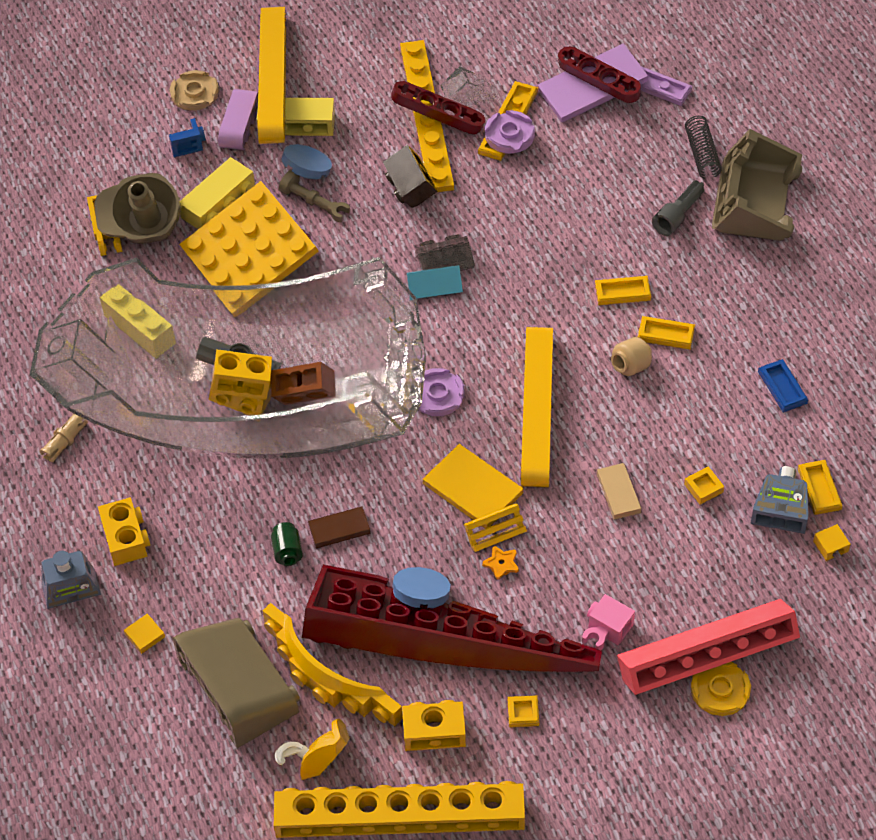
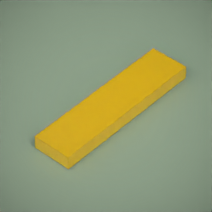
[478,81,538,161]

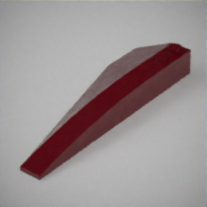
[302,564,602,672]

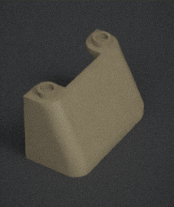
[712,129,803,241]
[173,617,300,749]

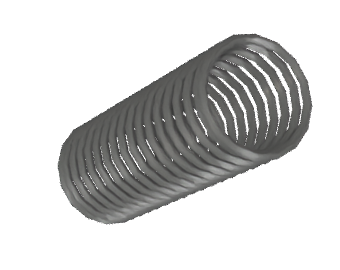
[685,115,722,179]

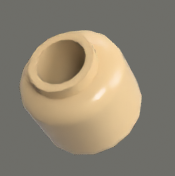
[611,337,652,376]

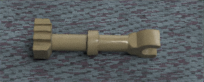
[278,169,350,222]

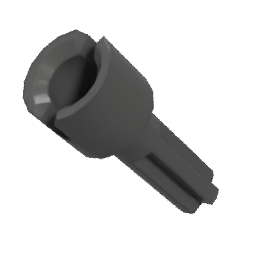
[652,180,705,236]

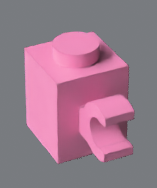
[582,594,635,650]

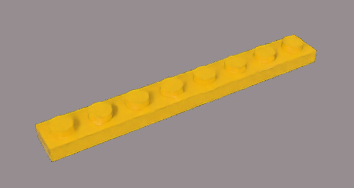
[400,40,454,192]

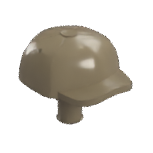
[95,173,182,244]

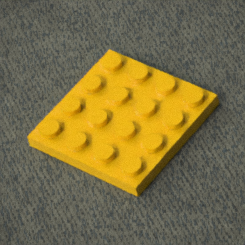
[179,181,319,315]

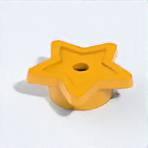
[482,546,519,580]

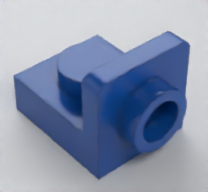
[169,118,206,157]

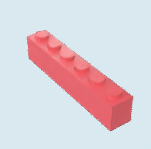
[617,599,800,695]

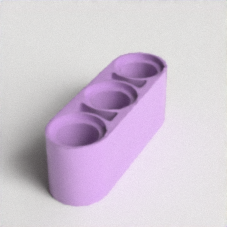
[218,89,258,151]

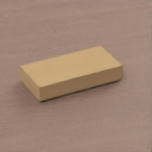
[597,463,641,520]

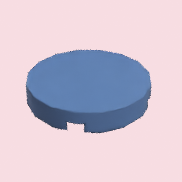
[281,144,332,179]
[392,567,451,608]

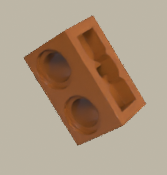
[270,362,336,405]

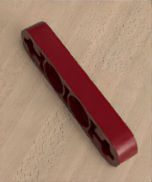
[558,46,641,103]
[391,81,485,135]

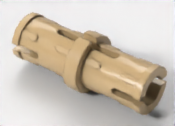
[39,412,88,463]

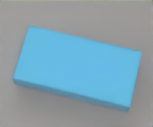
[407,265,463,299]

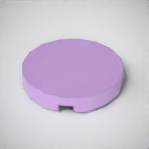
[485,110,535,154]
[411,368,465,416]

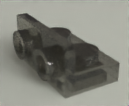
[415,234,475,271]

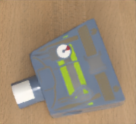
[751,466,808,534]
[41,551,101,609]

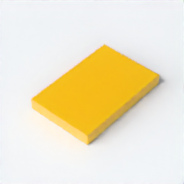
[422,444,523,528]

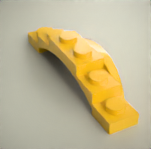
[262,603,403,727]

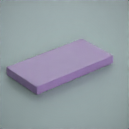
[537,43,648,122]

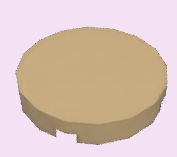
[170,70,219,111]

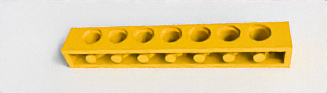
[274,781,525,838]

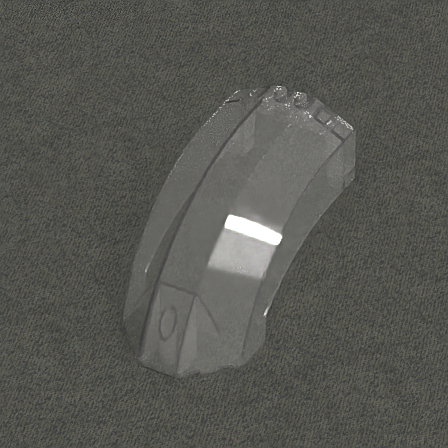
[29,256,426,459]

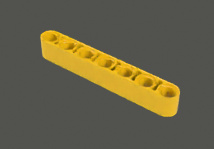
[521,327,553,487]

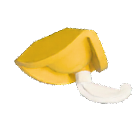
[275,718,350,780]

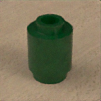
[271,522,303,566]

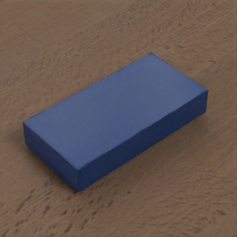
[758,359,808,413]

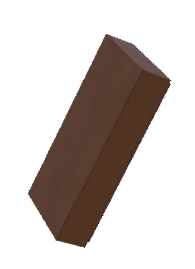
[308,506,371,549]

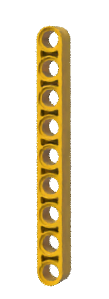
[258,7,286,144]

